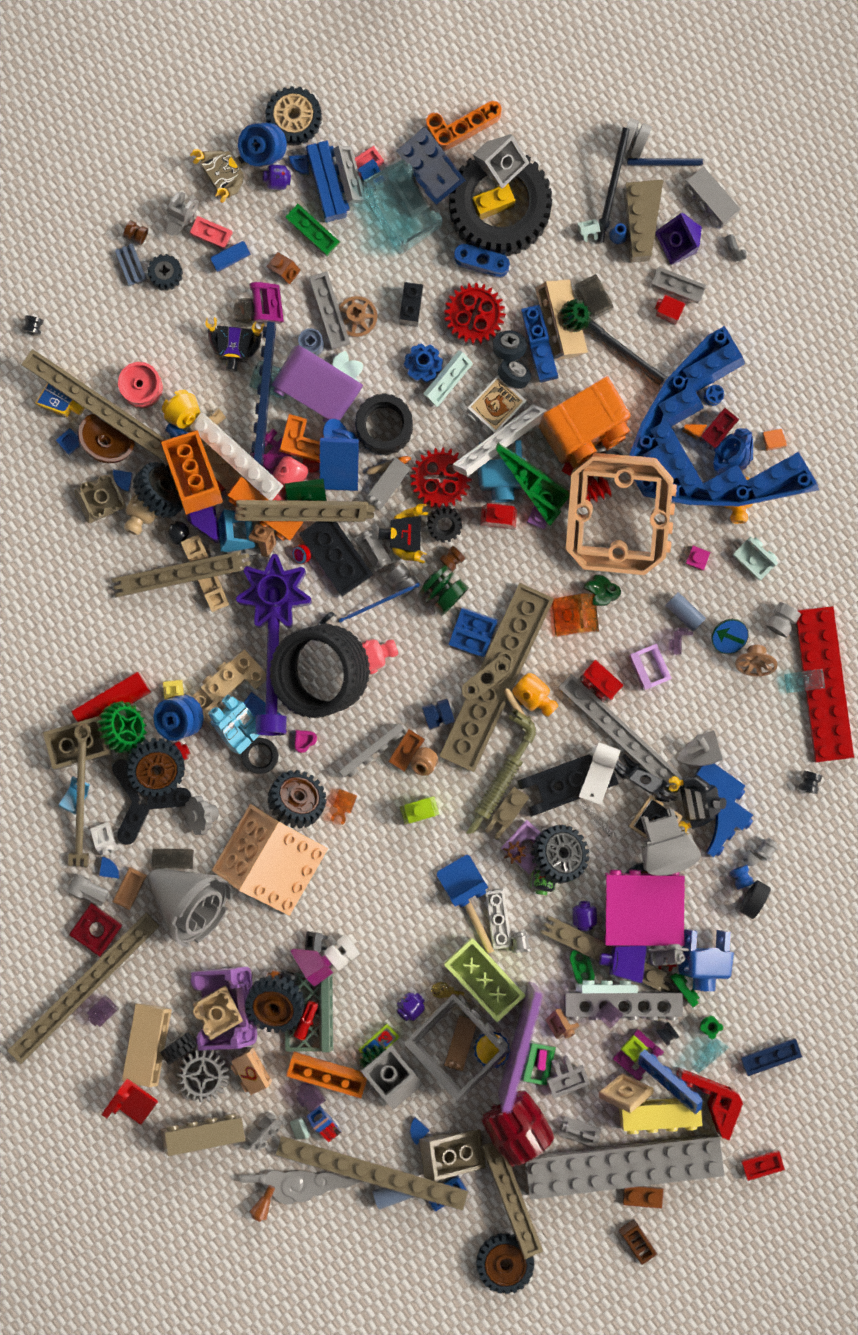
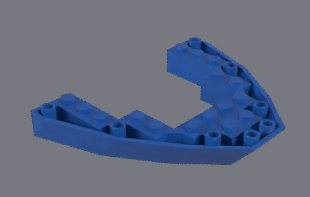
[629,326,819,506]

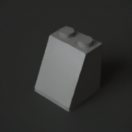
[361,1046,423,1110]

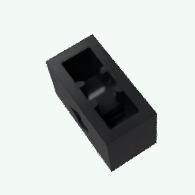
[399,282,423,327]

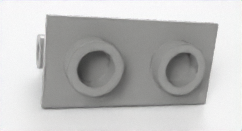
[357,530,392,572]
[646,944,688,966]
[244,1112,283,1152]
[558,1116,601,1147]

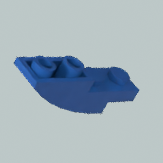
[521,305,558,383]

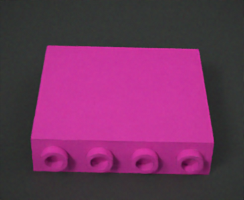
[604,869,685,946]

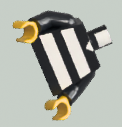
[669,776,727,833]

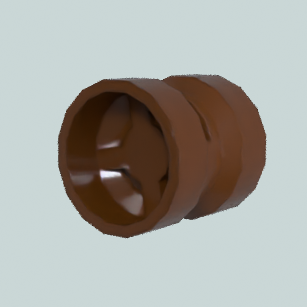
[123,220,149,246]
[439,545,466,572]

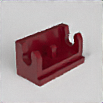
[698,408,739,450]

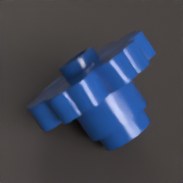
[404,344,443,383]

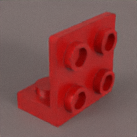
[580,660,624,702]
[101,1078,158,1125]

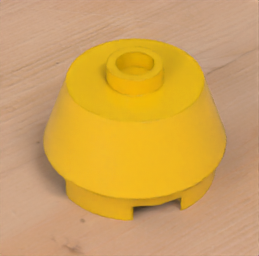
[161,390,200,429]

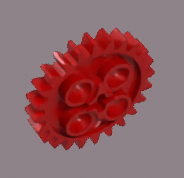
[444,283,506,345]
[410,447,472,509]

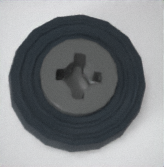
[493,330,527,361]

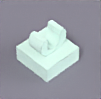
[577,219,600,242]

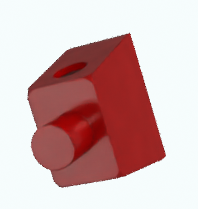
[480,503,518,529]

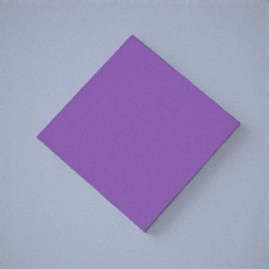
[498,982,543,1113]

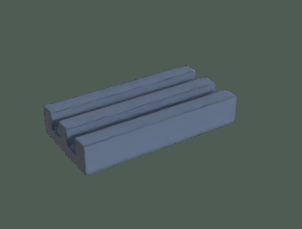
[115,243,147,286]

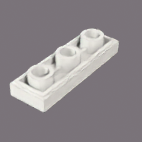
[485,889,512,950]

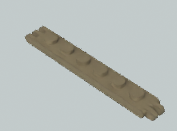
[234,500,376,522]
[111,551,251,598]
[539,915,674,992]

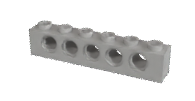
[564,991,683,1020]

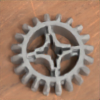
[176,1050,229,1103]

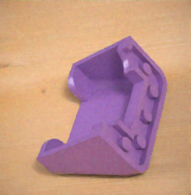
[271,345,363,423]
[191,967,257,1051]

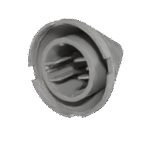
[148,868,232,947]

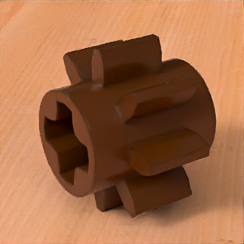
[503,841,527,864]

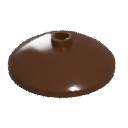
[78,414,135,463]

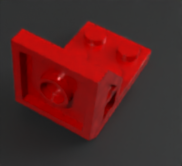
[676,1067,743,1141]

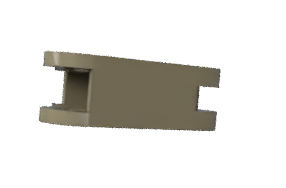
[461,657,512,701]

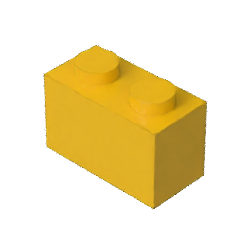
[472,184,515,220]

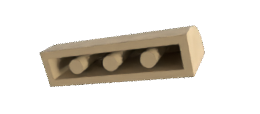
[535,280,588,360]
[122,1004,172,1087]

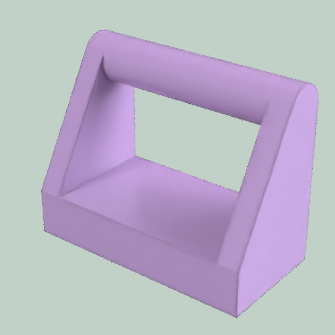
[628,644,672,691]

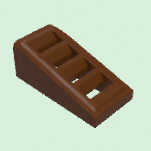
[619,1219,658,1265]

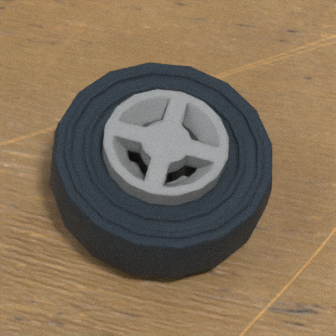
[498,360,531,389]

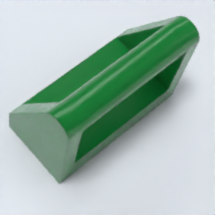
[520,1041,556,1085]

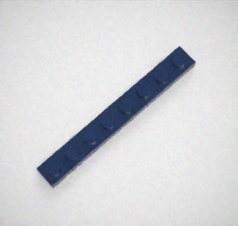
[252,321,277,467]

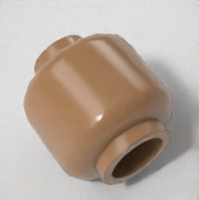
[411,747,438,776]

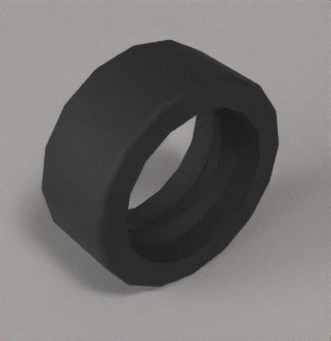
[241,737,279,774]
[739,880,771,919]

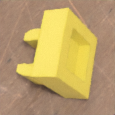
[163,680,184,700]

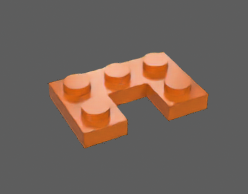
[279,414,324,463]

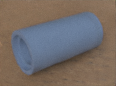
[665,592,706,631]
[373,1187,415,1210]

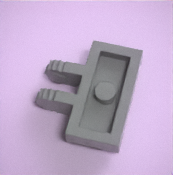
[546,1055,590,1098]

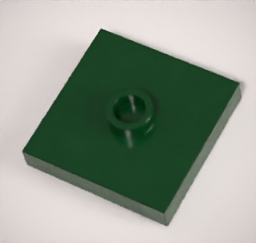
[285,479,327,501]

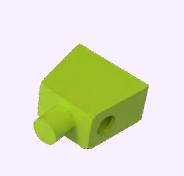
[399,796,440,825]

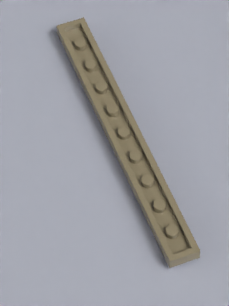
[21,349,168,464]
[7,912,160,1064]
[276,1136,469,1211]

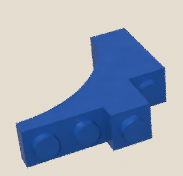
[694,763,753,858]

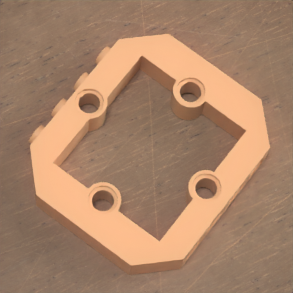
[566,453,677,575]

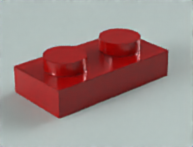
[741,1150,785,1181]

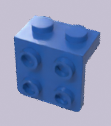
[437,855,488,908]

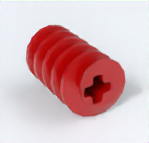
[569,476,612,508]

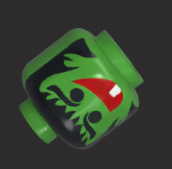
[530,869,556,895]

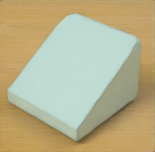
[290,1116,310,1140]

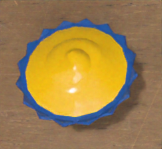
[473,1032,511,1068]

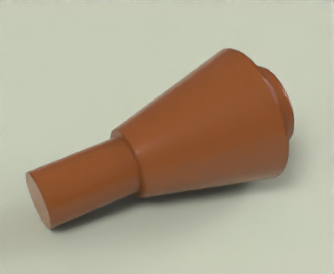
[249,1185,276,1222]

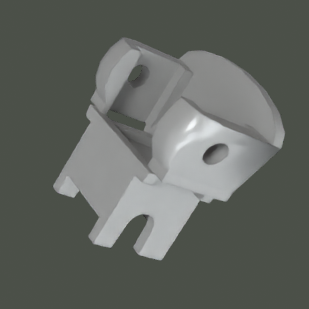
[641,808,701,876]

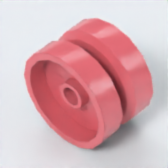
[118,362,163,408]

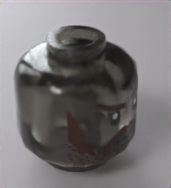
[234,298,255,327]

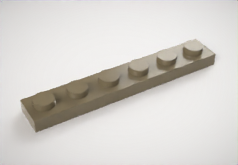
[481,1142,544,1259]

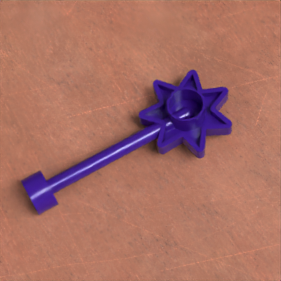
[236,554,312,736]

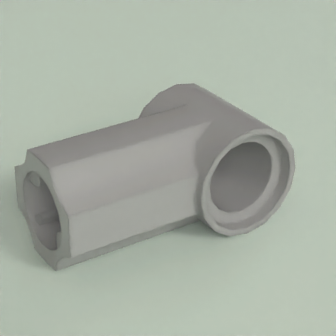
[67,873,109,906]

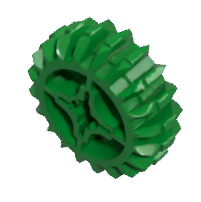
[97,701,148,754]

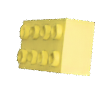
[619,1098,702,1134]

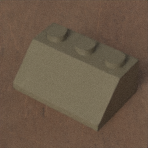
[43,716,112,770]

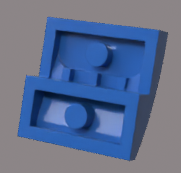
[448,607,498,657]

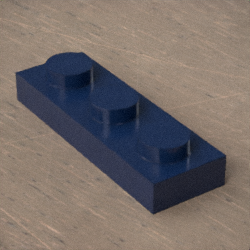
[740,1038,802,1076]

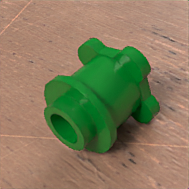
[700,1016,724,1039]

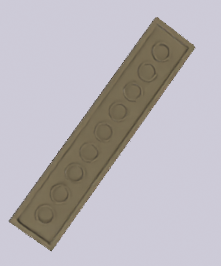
[439,583,554,772]

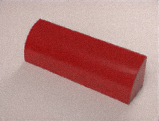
[71,672,152,722]

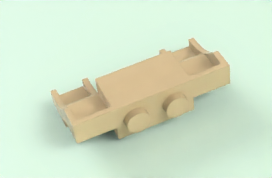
[192,649,266,729]

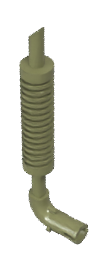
[466,709,536,834]

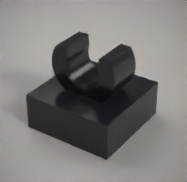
[305,931,328,953]

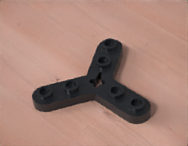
[112,759,192,845]

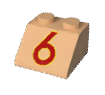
[231,1047,272,1095]

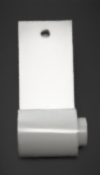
[579,742,621,805]

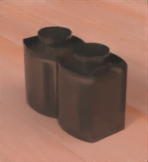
[574,274,614,320]

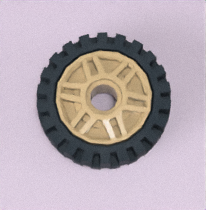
[266,86,322,146]

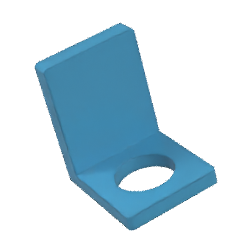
[59,776,90,815]

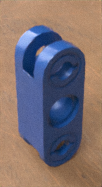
[454,244,510,278]

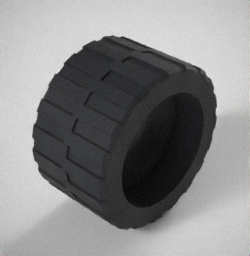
[355,393,413,455]

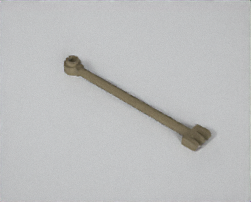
[68,724,91,868]

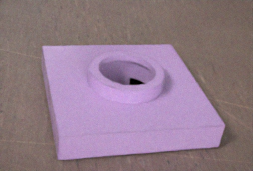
[501,820,540,874]

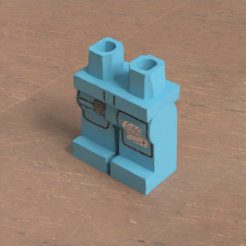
[208,695,259,754]

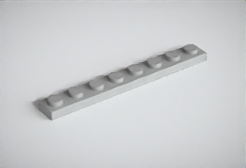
[558,674,683,793]

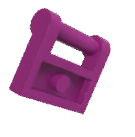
[249,282,284,324]
[613,1029,664,1081]

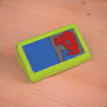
[358,1023,400,1053]

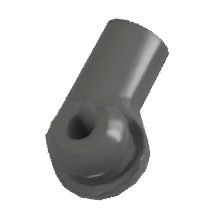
[725,234,747,261]

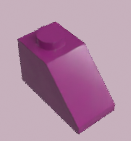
[290,949,333,987]

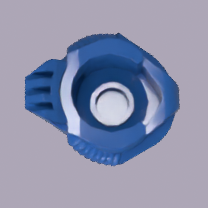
[713,428,753,474]

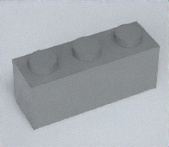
[685,167,741,228]

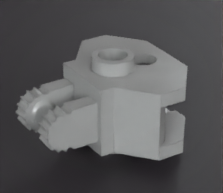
[166,192,199,236]

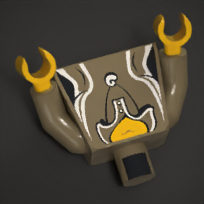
[190,149,248,203]

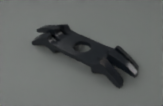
[614,754,680,802]

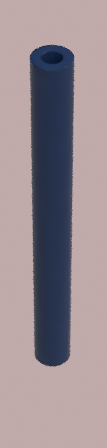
[627,158,703,166]

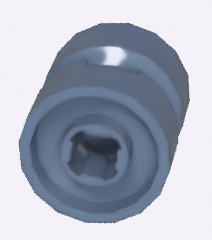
[298,328,324,356]

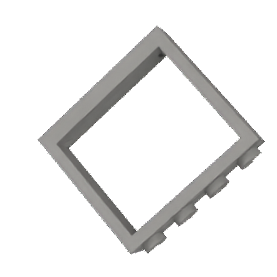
[404,994,510,1101]

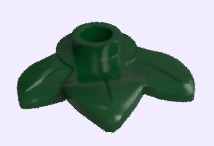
[583,575,621,606]

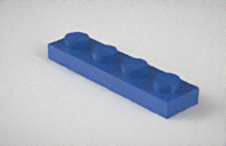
[638,1049,703,1115]

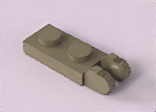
[484,786,530,841]

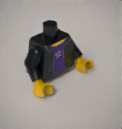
[205,317,265,372]

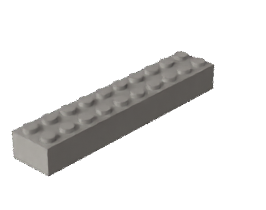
[525,1133,725,1200]

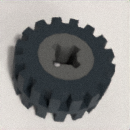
[147,254,183,291]

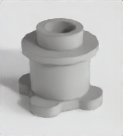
[754,838,779,862]
[511,932,532,953]

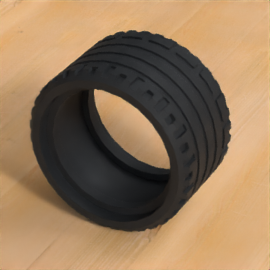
[270,624,370,718]

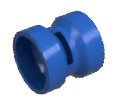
[730,865,755,890]

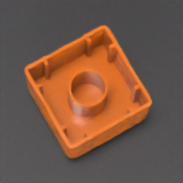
[538,376,631,469]

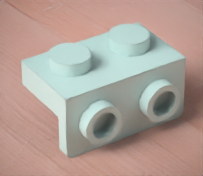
[732,536,778,581]

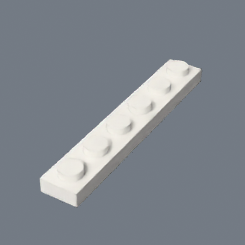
[453,405,547,476]
[189,413,283,500]

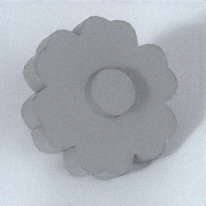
[184,796,219,835]

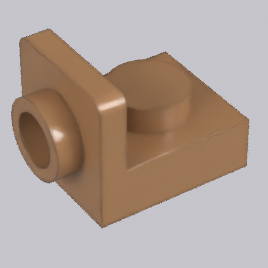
[249,525,276,558]
[545,1008,579,1039]

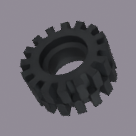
[427,505,463,543]
[160,1032,198,1065]

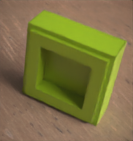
[620,1034,648,1062]

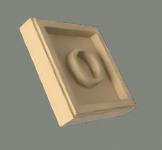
[599,1073,654,1113]

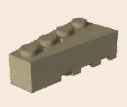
[624,179,664,263]
[160,1113,246,1157]

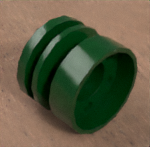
[418,565,469,616]

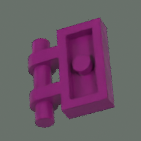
[249,428,292,475]

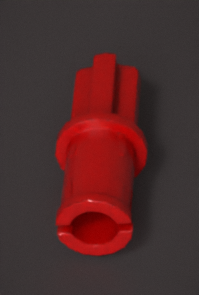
[293,1001,318,1040]

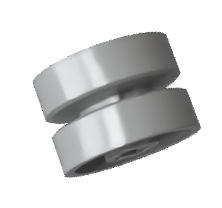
[624,118,652,159]

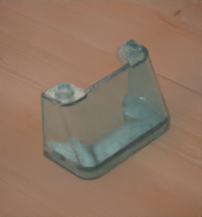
[363,159,443,254]

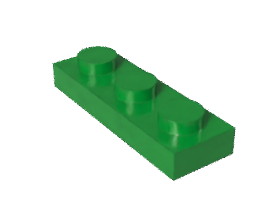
[285,204,340,256]

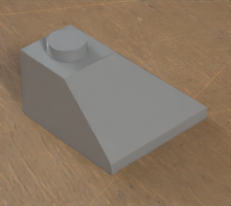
[473,134,529,188]

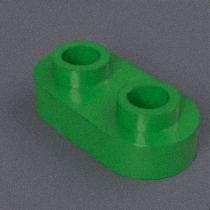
[569,950,595,984]
[670,972,700,1008]

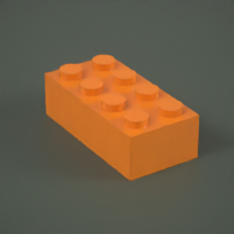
[161,430,223,514]

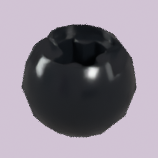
[165,521,190,545]

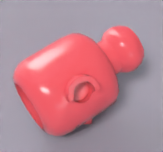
[272,456,308,501]
[362,639,399,674]

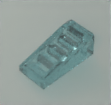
[693,1038,729,1073]

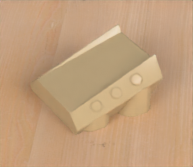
[193,985,243,1040]

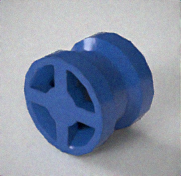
[704,385,725,406]

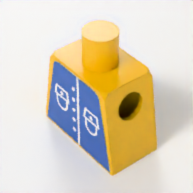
[36,383,85,417]

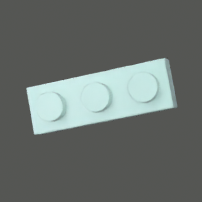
[423,351,473,407]
[576,980,638,993]

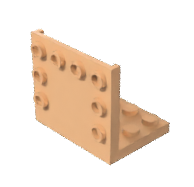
[212,804,328,916]

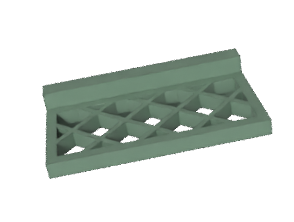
[285,973,333,1052]

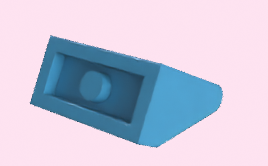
[217,509,255,552]

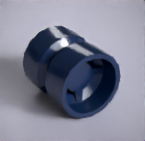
[422,698,455,730]

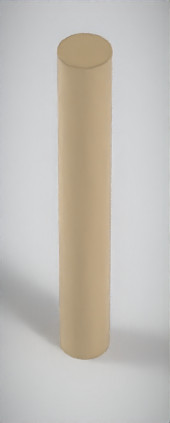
[464,899,494,954]

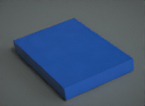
[320,438,359,491]

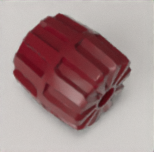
[481,1090,555,1167]

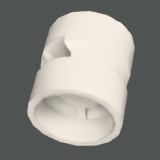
[324,935,360,971]

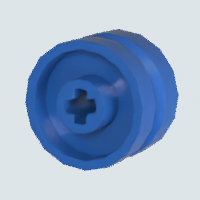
[238,122,287,167]
[153,695,204,741]

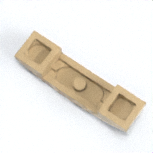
[181,535,230,612]

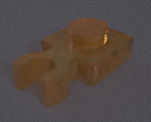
[331,789,358,825]

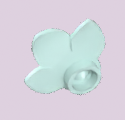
[333,351,363,382]

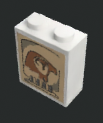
[467,375,527,436]

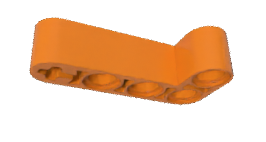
[426,101,502,151]

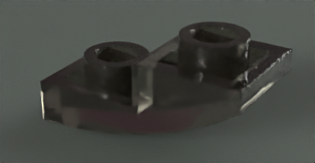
[151,849,194,870]

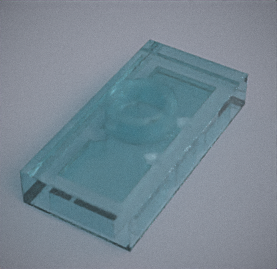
[784,669,825,693]

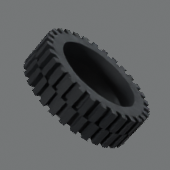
[449,155,552,257]

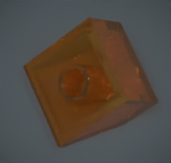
[552,594,599,637]

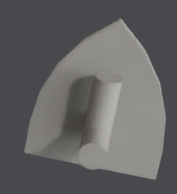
[677,730,723,766]

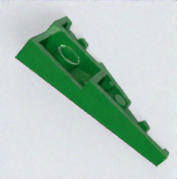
[495,442,570,526]

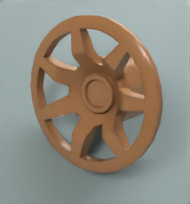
[339,296,378,337]
[735,645,778,677]

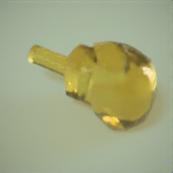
[431,982,464,999]

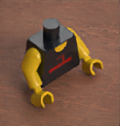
[379,504,428,564]

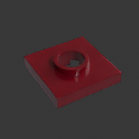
[69,903,123,957]

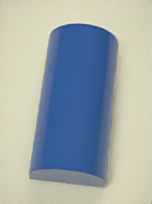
[210,241,251,272]

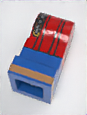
[306,1106,341,1142]

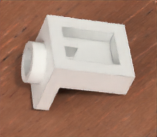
[90,822,119,856]

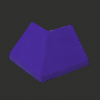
[655,213,702,265]

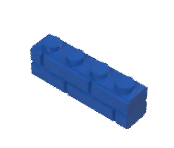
[306,140,350,223]

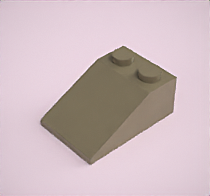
[419,1129,486,1181]

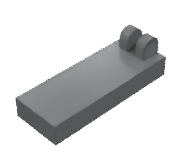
[652,267,706,304]
[365,457,411,510]

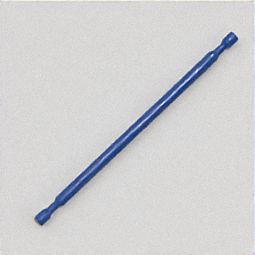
[339,583,421,623]

